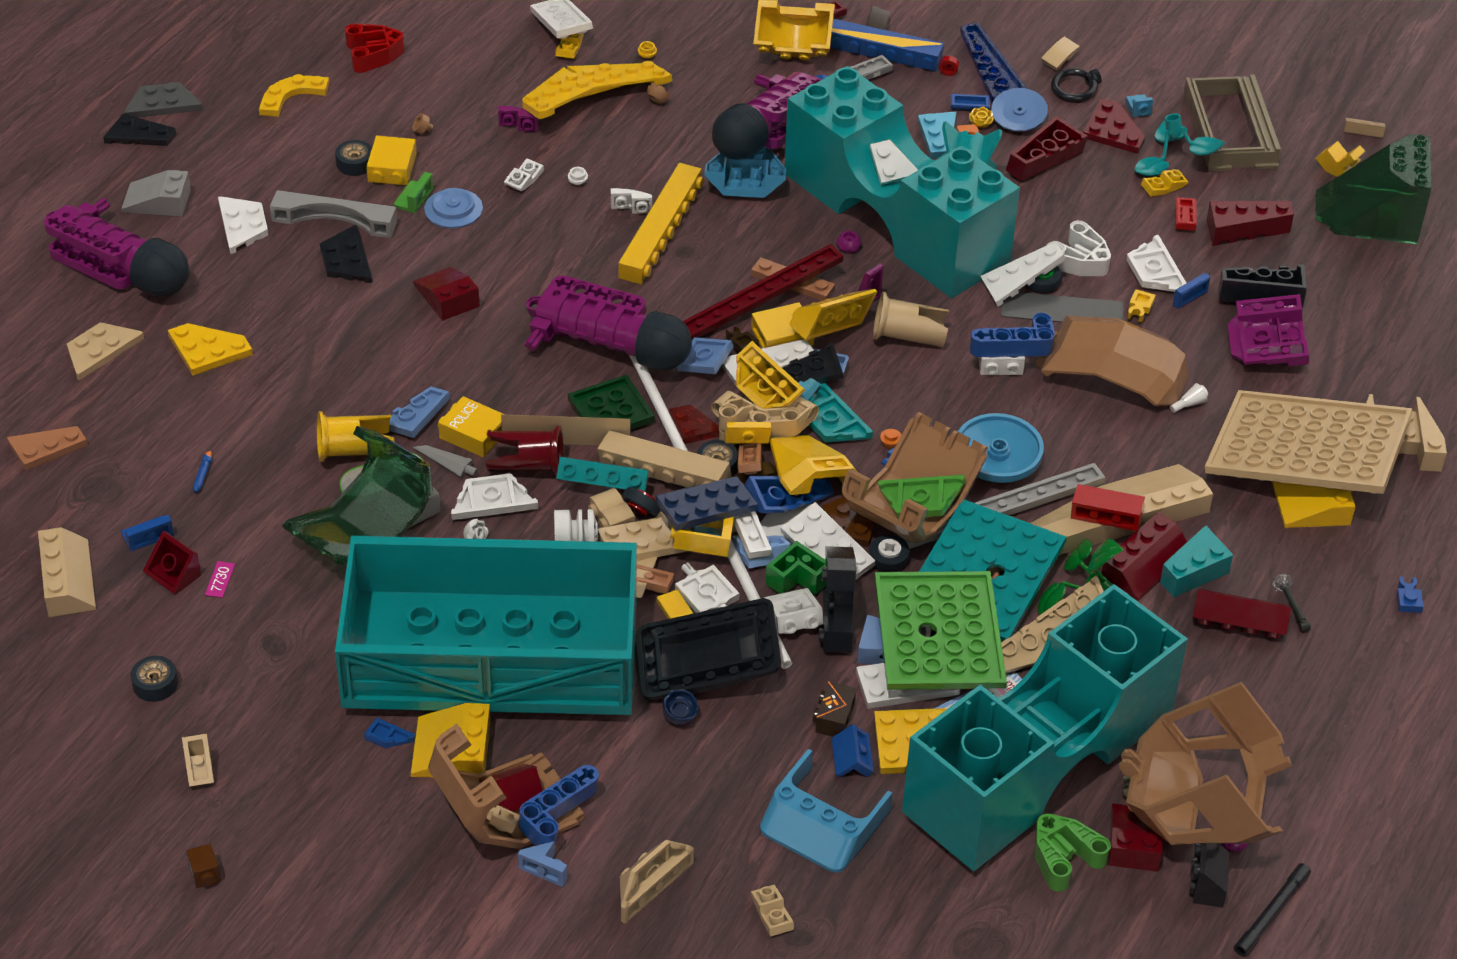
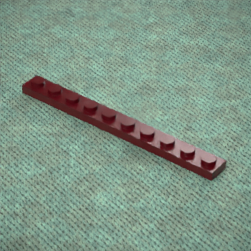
[683,244,843,340]

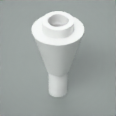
[1170,383,1208,413]

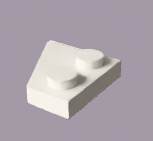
[869,140,918,185]

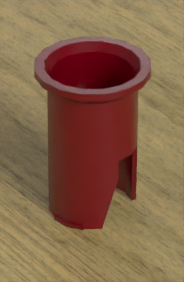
[486,426,564,476]

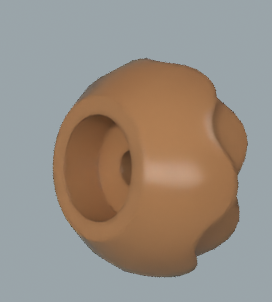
[647,83,670,104]

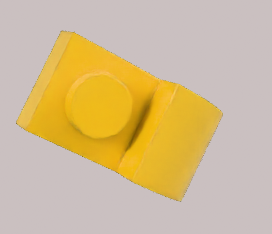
[1315,141,1365,177]

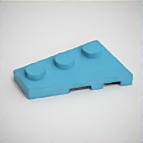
[918,112,956,158]

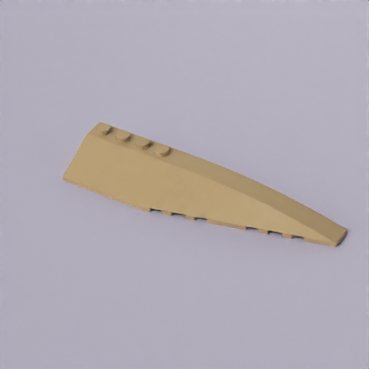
[987,464,1213,574]

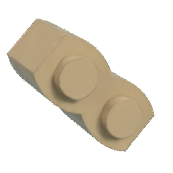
[588,488,635,528]

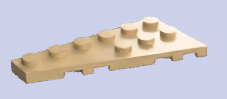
[1001,575,1104,674]

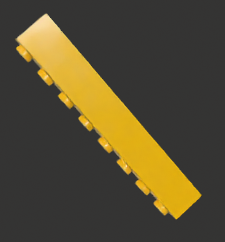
[618,163,704,285]

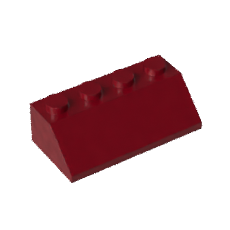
[1101,512,1187,601]
[1193,588,1291,638]

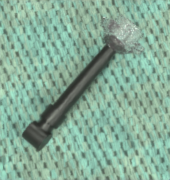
[1272,573,1311,632]

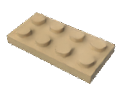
[597,517,692,561]

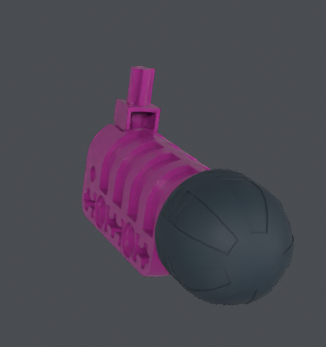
[712,72,822,160]
[44,198,189,296]
[524,275,692,370]

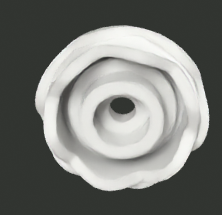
[464,519,489,539]

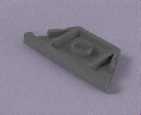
[124,82,202,118]

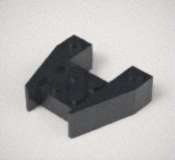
[819,546,856,653]

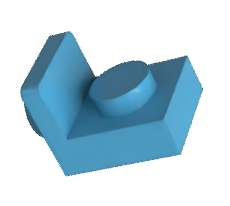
[1125,94,1153,117]

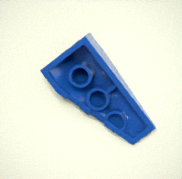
[744,476,834,513]

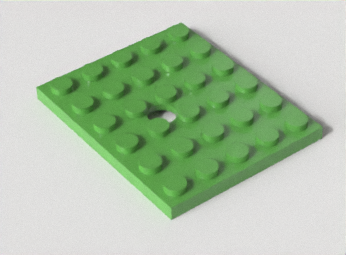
[874,571,1007,690]

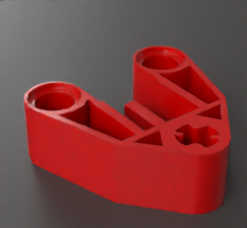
[345,24,404,73]

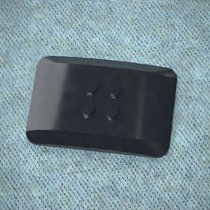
[636,598,781,700]

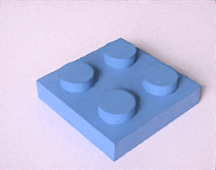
[677,337,734,374]

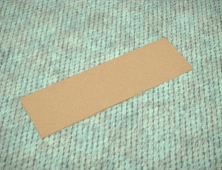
[501,414,630,446]

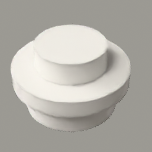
[568,167,588,185]

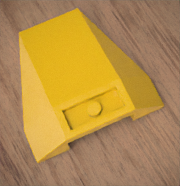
[770,435,857,495]

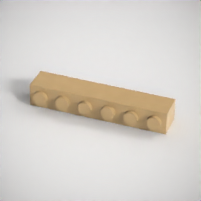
[597,430,732,488]

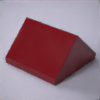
[143,531,201,594]
[479,764,543,813]

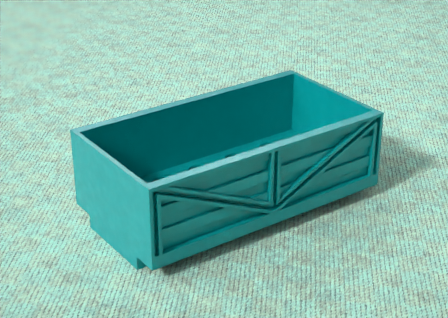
[335,536,637,715]

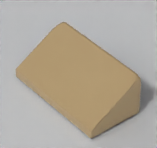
[1344,118,1386,138]

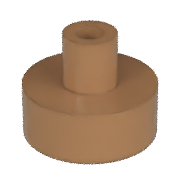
[412,113,433,134]

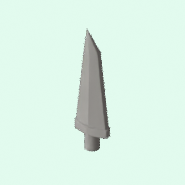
[412,445,479,478]

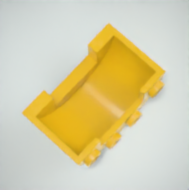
[753,0,835,61]

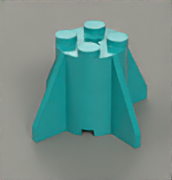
[938,121,1002,169]

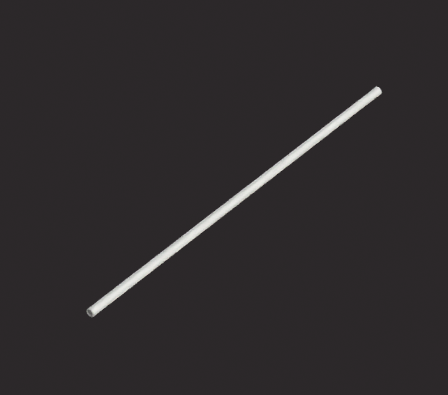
[629,355,792,669]

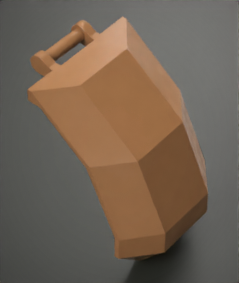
[1035,316,1189,406]

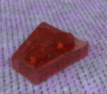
[669,404,719,444]

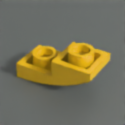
[556,33,584,59]
[1141,169,1188,197]

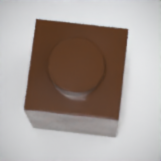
[186,843,221,888]

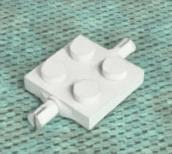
[675,562,740,613]

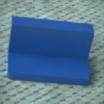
[121,515,174,552]
[832,724,874,777]

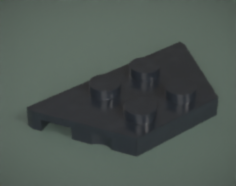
[319,225,372,283]

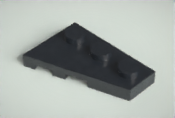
[103,114,176,146]

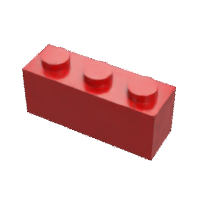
[1071,484,1145,531]

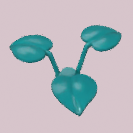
[1134,113,1225,176]

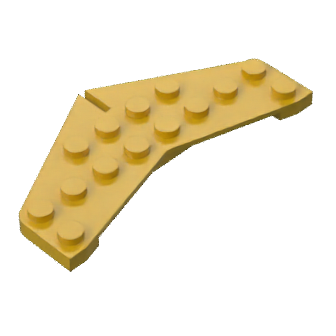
[522,61,672,119]

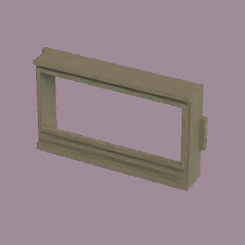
[1183,75,1281,172]

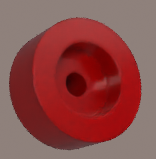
[939,56,959,76]

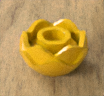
[969,107,994,129]

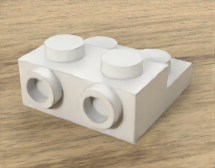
[764,588,823,634]

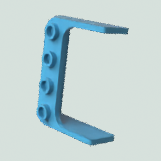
[760,749,893,872]

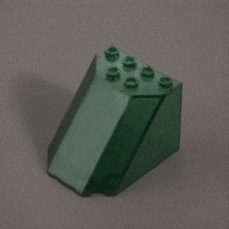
[1315,134,1432,244]

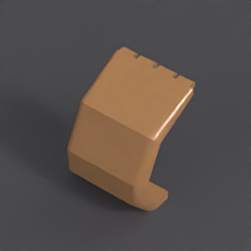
[842,412,988,543]
[428,723,585,849]

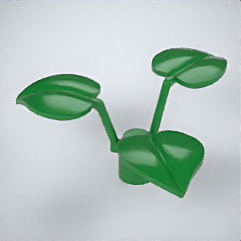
[1038,539,1124,616]

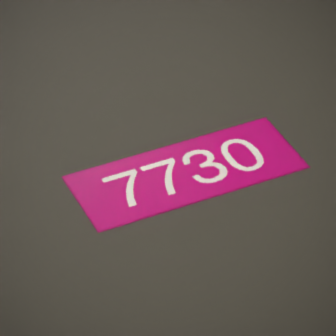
[205,561,235,598]

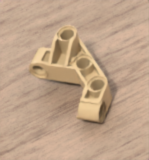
[711,391,819,447]

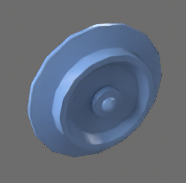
[992,88,1048,132]
[424,188,483,229]

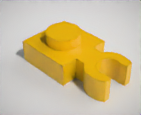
[1128,289,1156,322]

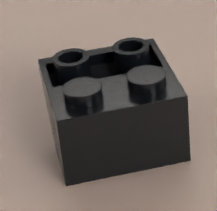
[1189,843,1229,908]

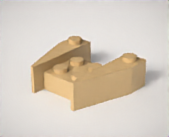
[1366,394,1447,472]

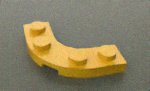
[259,74,330,117]

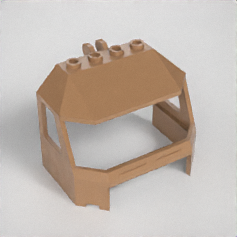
[1119,682,1292,846]

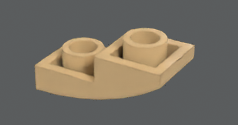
[1041,36,1080,72]
[751,884,794,937]

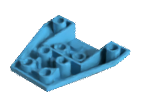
[704,147,786,198]

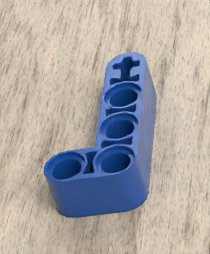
[969,312,1055,357]
[518,765,599,846]

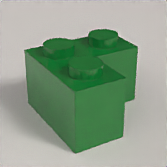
[765,541,826,595]

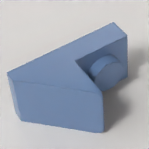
[518,842,568,887]

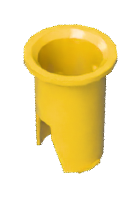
[317,411,394,462]

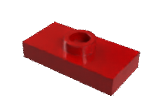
[1175,197,1197,231]

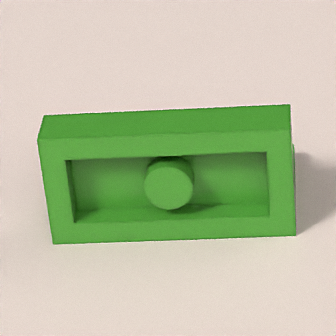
[394,172,433,214]

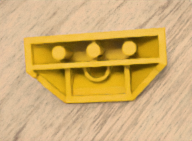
[736,341,805,409]

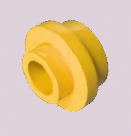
[638,41,657,59]

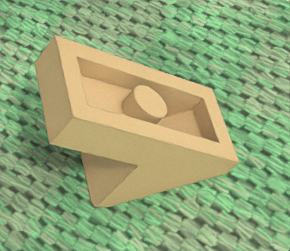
[182,734,214,787]

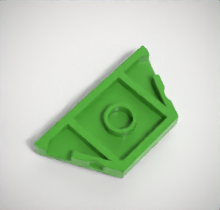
[878,475,966,519]

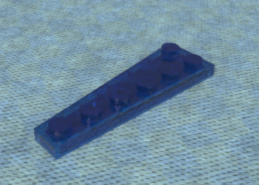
[960,22,1028,103]

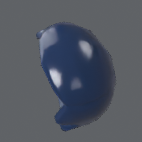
[662,689,699,725]

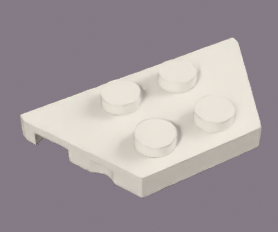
[218,197,268,254]
[1126,235,1186,292]
[451,473,538,520]

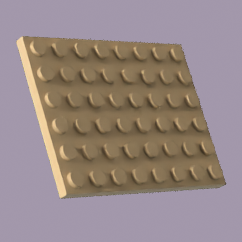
[1205,390,1412,494]

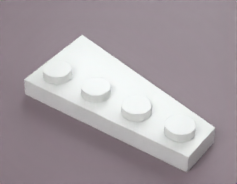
[721,339,813,391]

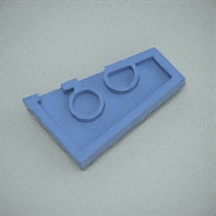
[389,386,450,438]

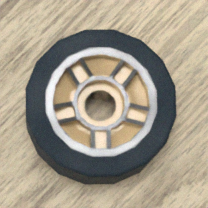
[335,140,372,176]
[697,440,738,476]
[130,655,178,702]

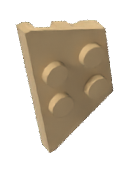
[67,322,144,381]

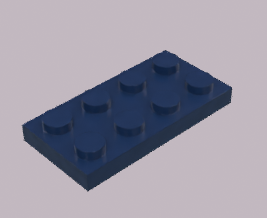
[655,476,758,531]

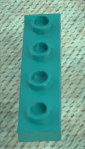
[556,457,649,492]

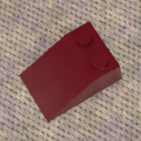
[413,267,480,321]
[1108,803,1163,872]

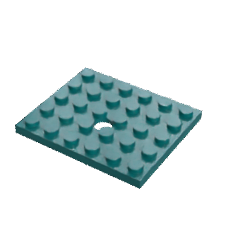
[919,500,1066,642]

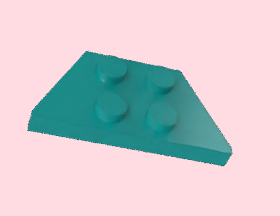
[809,383,873,443]

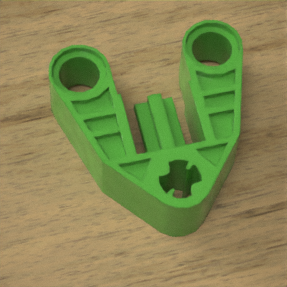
[1034,814,1111,892]

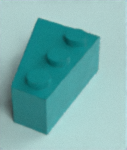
[1160,526,1233,598]

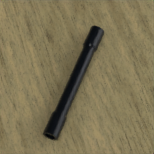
[1234,863,1311,957]

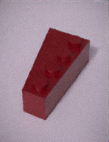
[1006,116,1088,181]
[1207,200,1294,246]

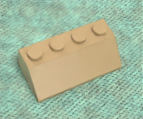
[38,527,96,617]

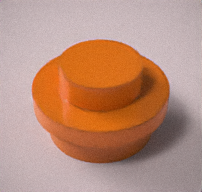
[880,429,902,449]

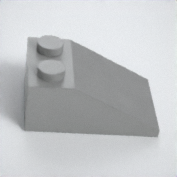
[121,170,191,217]

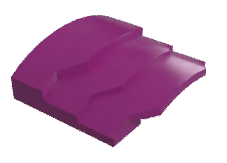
[1228,294,1309,366]

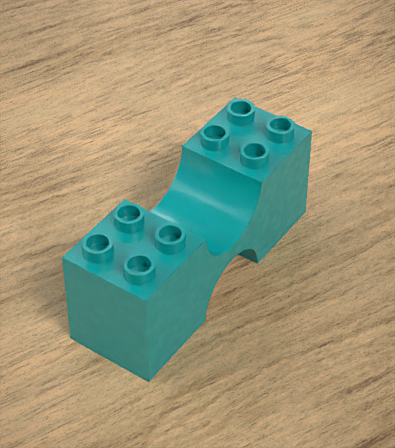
[784,66,1020,299]
[902,584,1188,871]

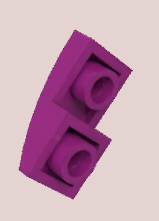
[498,106,538,132]

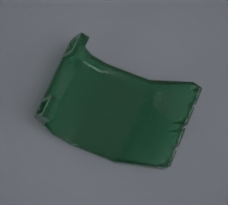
[282,426,433,565]

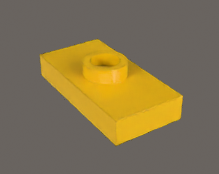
[724,422,772,443]

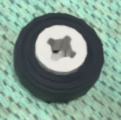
[869,535,910,572]

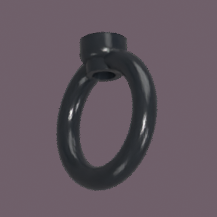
[1051,68,1102,102]

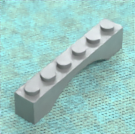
[270,190,397,238]

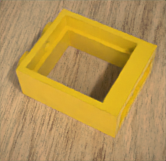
[670,517,734,557]

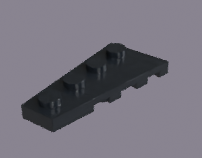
[782,342,844,384]

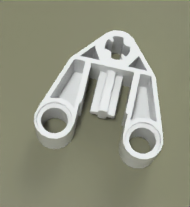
[1047,220,1111,276]

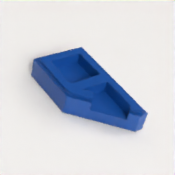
[364,718,415,748]

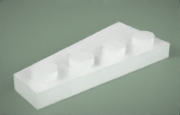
[981,242,1066,307]

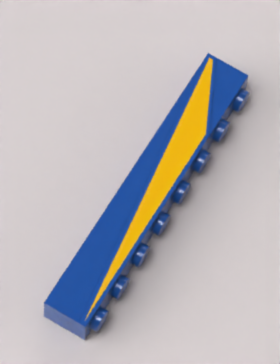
[830,19,944,72]

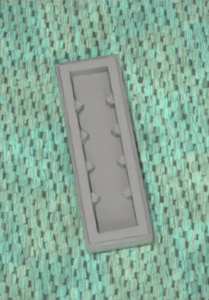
[850,55,893,80]

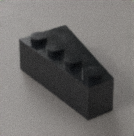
[1218,264,1307,308]

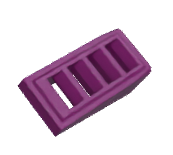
[858,263,883,302]

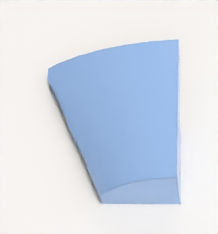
[732,535,791,568]

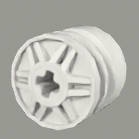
[554,509,598,542]

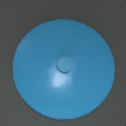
[958,413,1044,483]

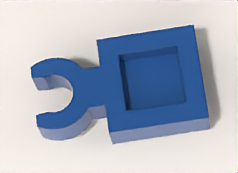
[1396,576,1423,613]

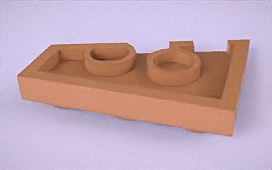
[7,426,88,470]

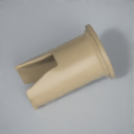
[873,292,949,347]

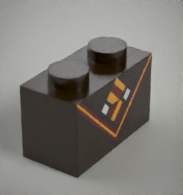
[812,682,856,737]

